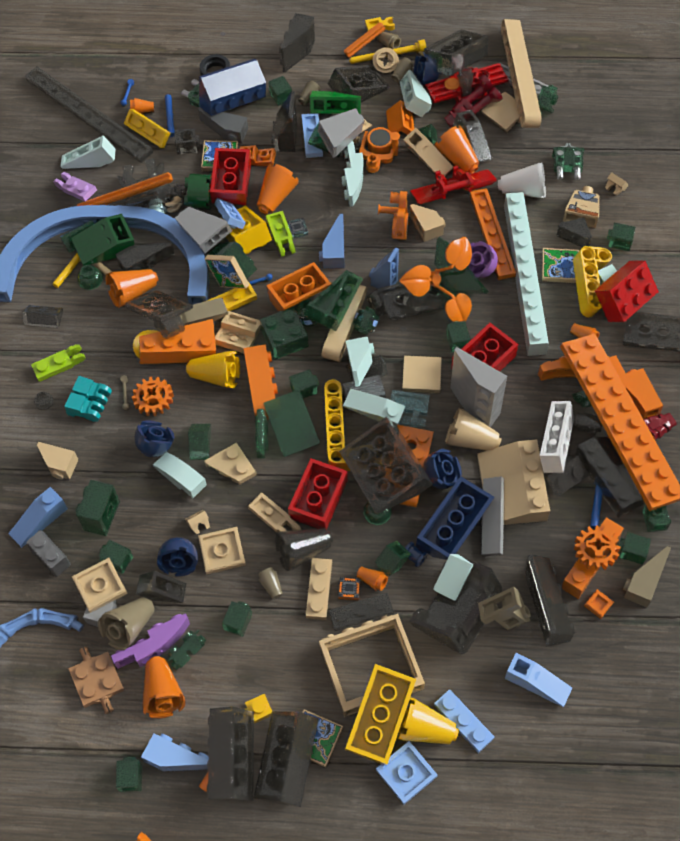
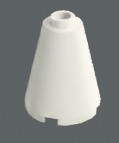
[498,163,546,198]

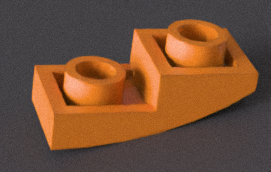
[240,145,276,166]

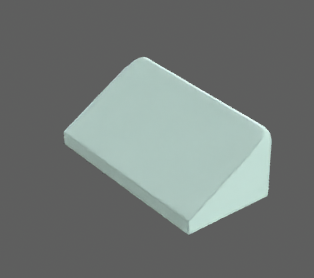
[433,554,473,600]

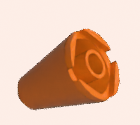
[434,125,479,174]
[257,164,299,214]
[105,269,158,308]
[142,656,185,718]

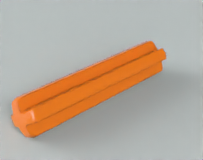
[344,22,385,58]

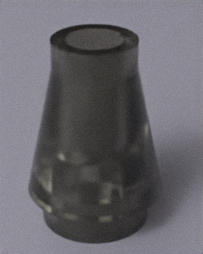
[457,68,474,95]

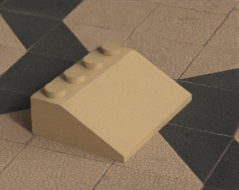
[477,440,550,525]

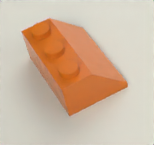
[266,262,332,311]

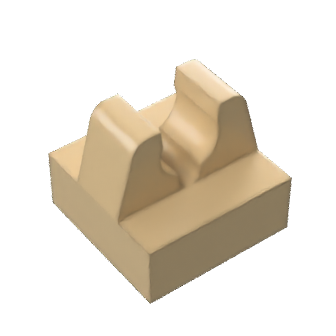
[605,172,628,196]
[185,510,210,534]

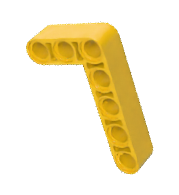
[324,379,384,471]

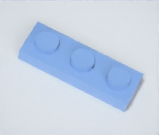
[302,113,323,158]
[215,198,246,229]
[434,689,494,753]

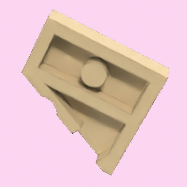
[204,443,256,485]

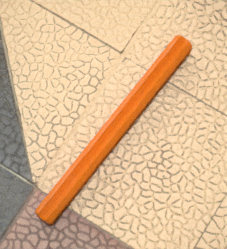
[77,172,173,206]

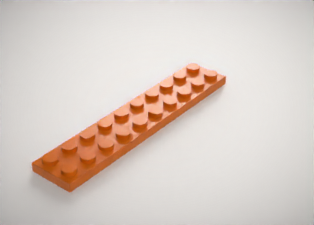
[560,334,680,511]

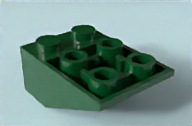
[71,214,134,266]

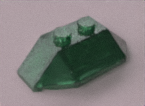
[434,237,489,294]

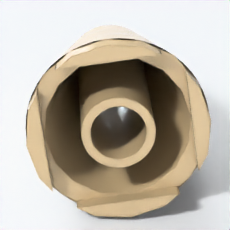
[445,408,501,451]

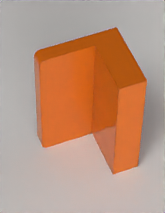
[386,100,414,135]

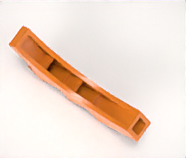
[538,355,663,419]

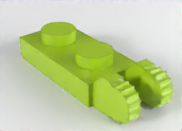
[266,211,296,257]
[31,344,86,382]

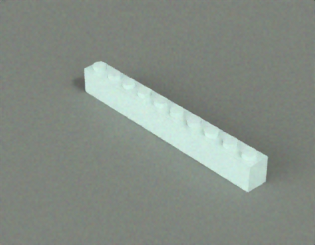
[504,192,549,356]

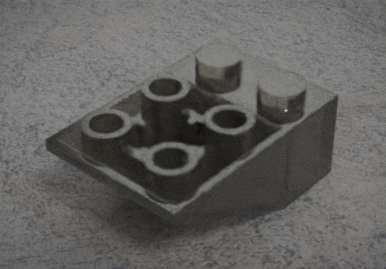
[279,13,315,73]

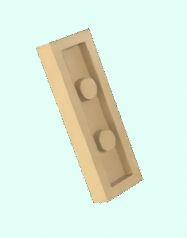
[306,558,332,620]

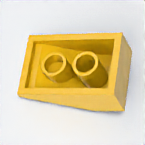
[220,205,272,255]

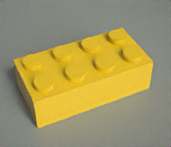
[345,664,416,766]

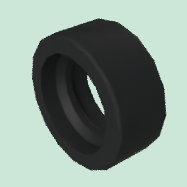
[200,54,230,76]

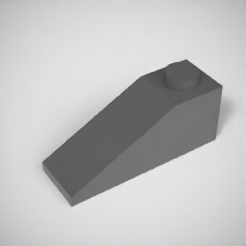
[198,107,248,144]

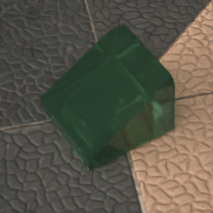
[418,124,438,144]

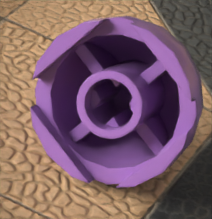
[463,241,498,278]

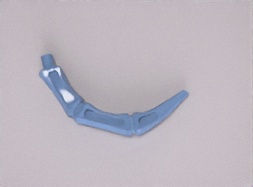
[0,608,84,648]

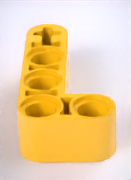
[573,246,612,318]

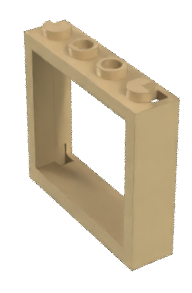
[319,614,425,717]

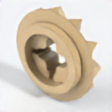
[373,48,399,74]

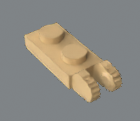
[248,492,301,541]

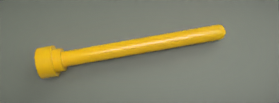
[349,39,427,64]

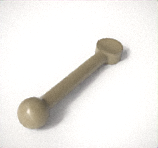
[120,375,130,410]

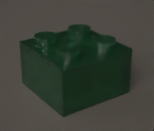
[260,307,309,360]
[76,480,120,536]

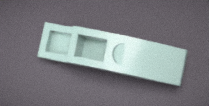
[342,141,363,207]

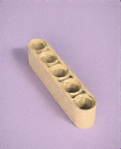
[322,282,367,362]

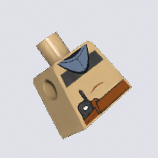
[563,186,600,228]

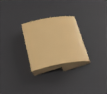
[481,92,520,132]
[215,311,262,353]

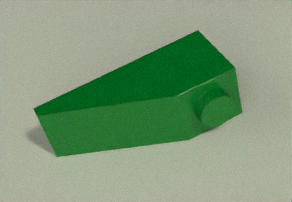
[310,91,361,114]

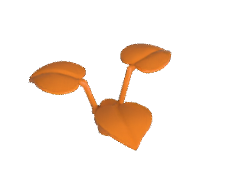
[399,236,472,325]

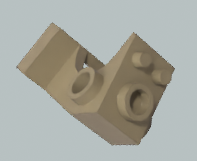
[478,587,531,630]

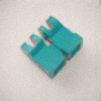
[64,376,112,422]

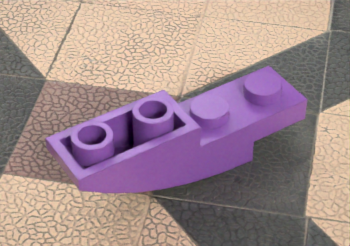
[111,613,190,669]

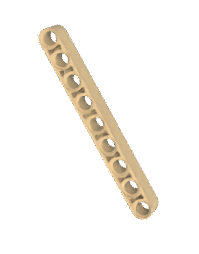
[501,19,541,128]

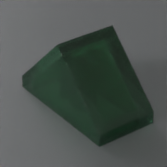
[188,424,211,460]

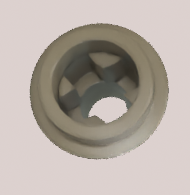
[377,32,401,49]
[391,57,414,83]
[298,81,321,106]
[258,567,283,599]

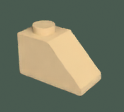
[409,204,445,242]
[37,442,78,480]

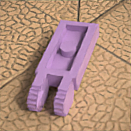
[53,172,97,202]

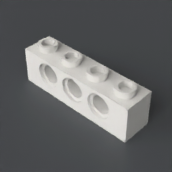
[540,401,574,473]

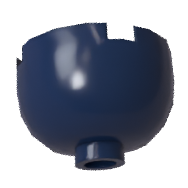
[413,51,443,86]
[134,420,175,457]
[423,449,462,489]
[157,537,198,577]

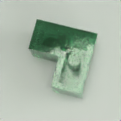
[208,242,257,279]

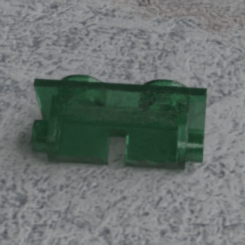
[166,630,206,670]

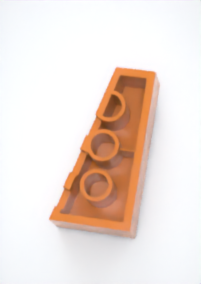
[139,319,216,364]

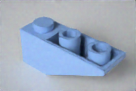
[505,653,572,707]
[141,733,214,771]

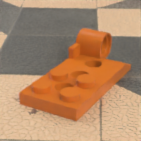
[379,425,434,507]

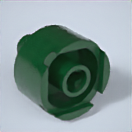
[184,174,212,210]

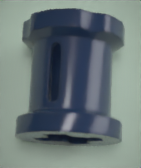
[401,541,428,568]

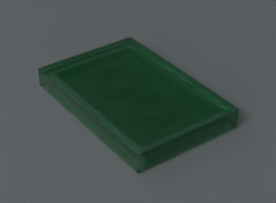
[263,389,320,457]

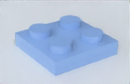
[376,741,438,805]

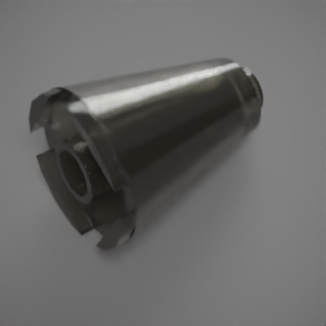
[275,528,333,571]

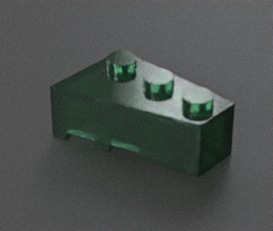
[303,270,363,331]

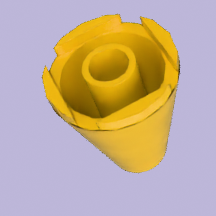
[186,351,240,388]
[397,697,459,744]

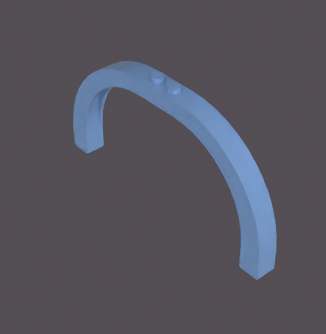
[0,205,209,305]

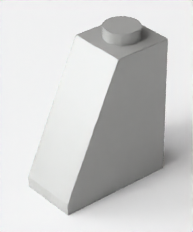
[318,108,364,158]
[175,207,232,253]

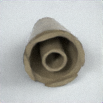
[98,597,154,650]

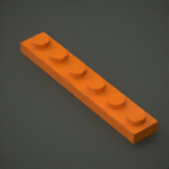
[470,188,516,280]

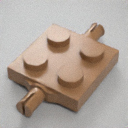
[68,647,124,714]

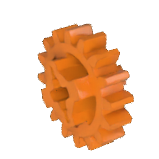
[132,377,174,417]
[574,525,621,571]

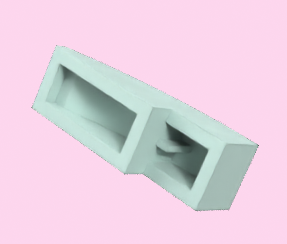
[153,452,207,498]

